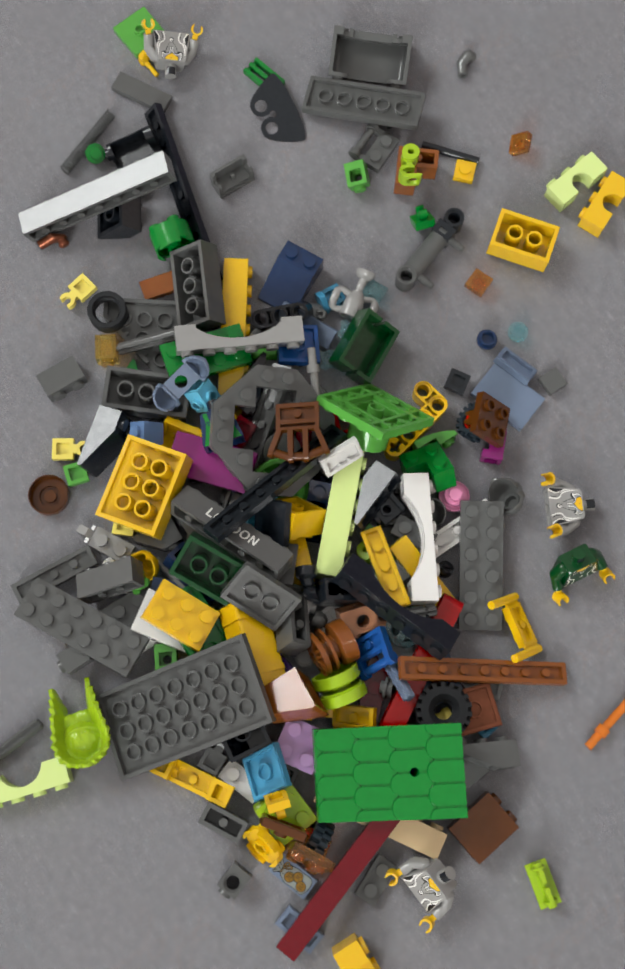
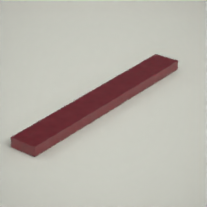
[276,820,400,961]

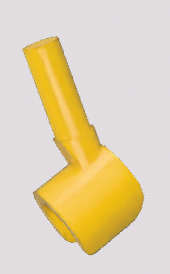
[138,50,159,77]

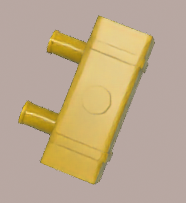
[218,603,286,686]

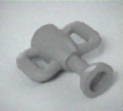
[328,268,379,321]

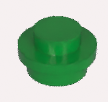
[85,143,106,164]

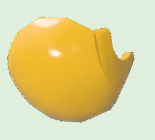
[130,550,159,580]

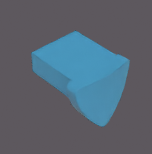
[314,283,346,314]

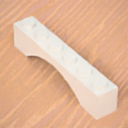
[400,473,442,605]

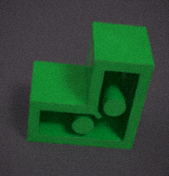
[399,441,457,493]

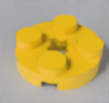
[243,823,285,868]

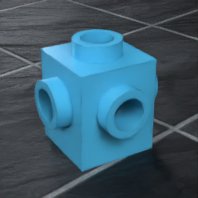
[184,378,221,413]

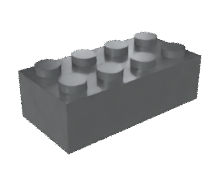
[170,239,226,332]
[101,365,189,423]

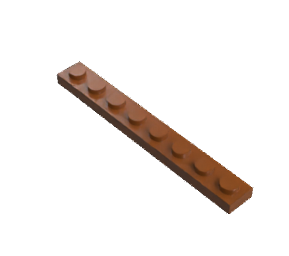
[398,656,568,686]

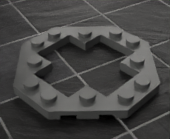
[209,364,335,498]

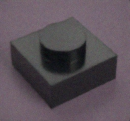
[443,368,471,396]

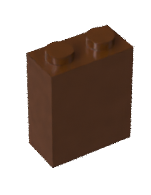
[446,791,519,865]

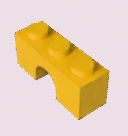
[577,171,625,238]

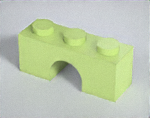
[544,151,608,212]

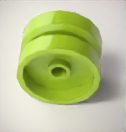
[312,662,368,710]

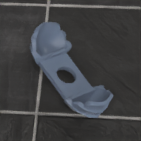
[152,355,210,412]

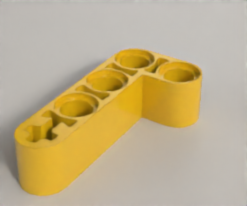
[384,381,448,461]

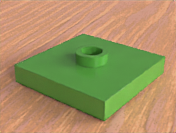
[113,7,164,59]

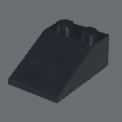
[77,405,133,477]

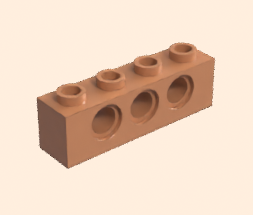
[334,587,425,638]

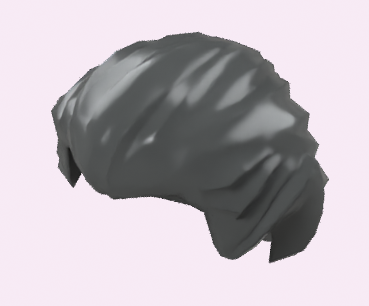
[488,477,525,515]

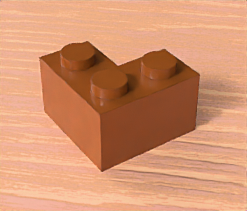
[393,146,439,196]

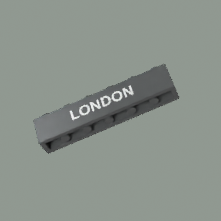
[171,485,294,581]

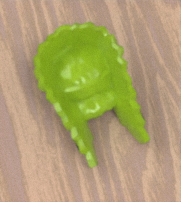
[48,677,111,769]

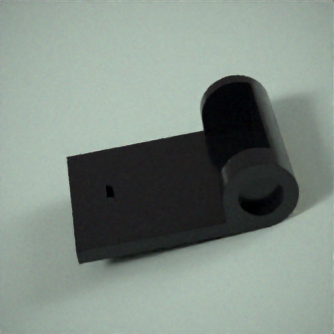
[104,125,161,169]

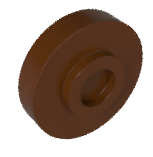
[28,475,70,516]

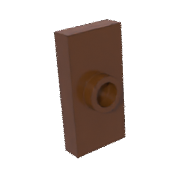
[259,813,307,842]

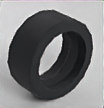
[87,291,128,333]

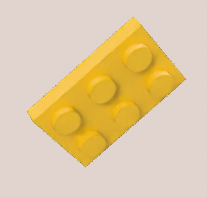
[140,579,221,652]

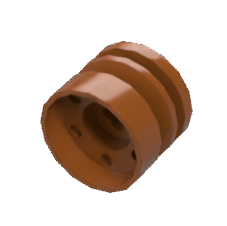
[307,618,360,677]

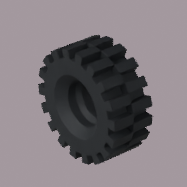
[415,682,472,732]

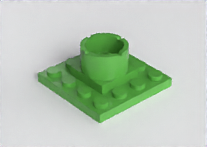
[316,384,434,453]

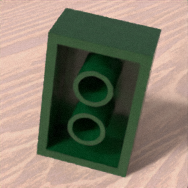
[168,531,244,606]

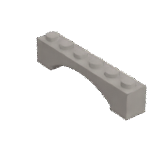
[174,315,305,358]

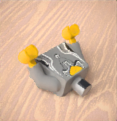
[141,19,203,80]
[541,472,595,539]
[384,856,457,933]

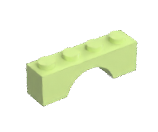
[0,758,74,808]

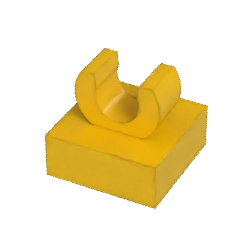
[263,789,291,820]

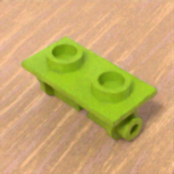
[524,858,562,910]

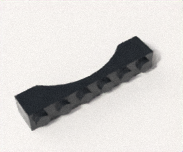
[332,553,460,661]

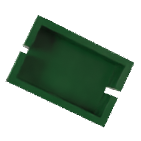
[328,308,400,385]

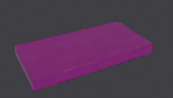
[171,431,259,494]

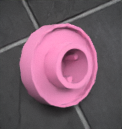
[438,481,470,512]

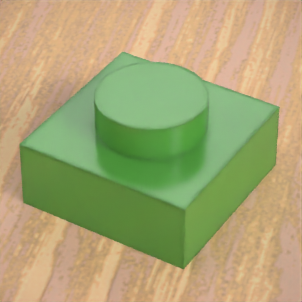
[63,462,90,488]

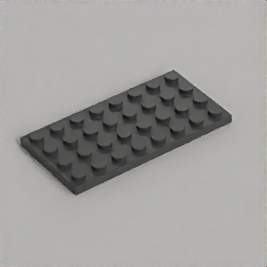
[96,633,276,781]

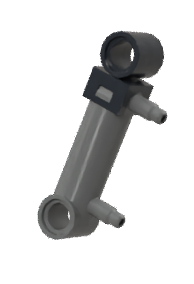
[395,208,465,292]

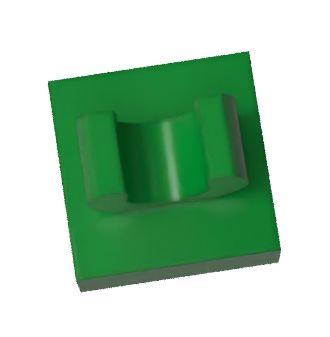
[410,205,435,231]

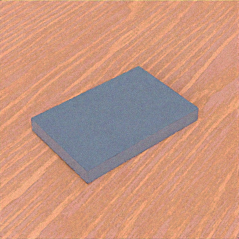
[470,363,545,432]

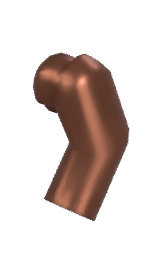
[37,233,69,249]

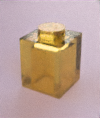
[95,334,119,367]

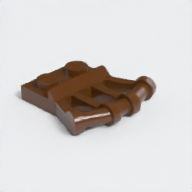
[267,401,330,464]

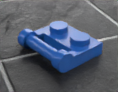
[355,626,398,681]

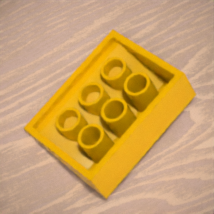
[95,434,193,540]

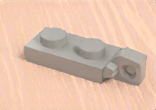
[76,524,136,561]

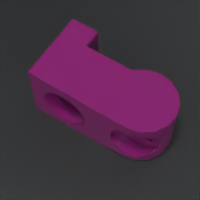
[479,429,507,465]

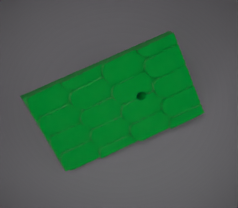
[312,722,468,823]

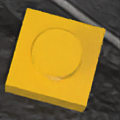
[452,159,476,184]

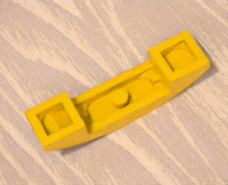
[149,759,235,809]

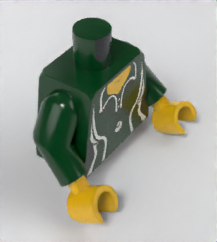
[549,544,615,606]

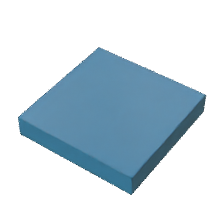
[242,742,292,802]

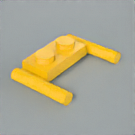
[487,592,542,663]

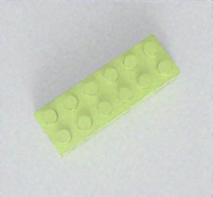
[315,451,367,579]

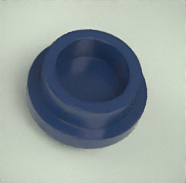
[477,330,497,350]

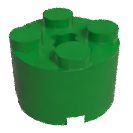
[149,215,195,261]

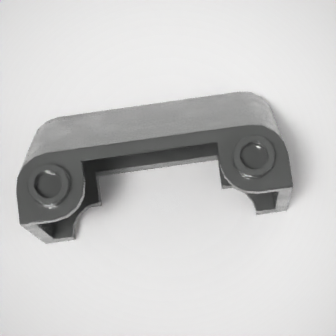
[328,25,413,89]

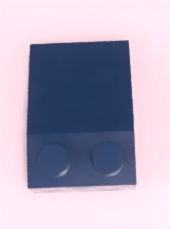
[258,240,323,307]

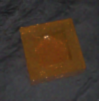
[509,131,532,156]
[464,268,493,297]

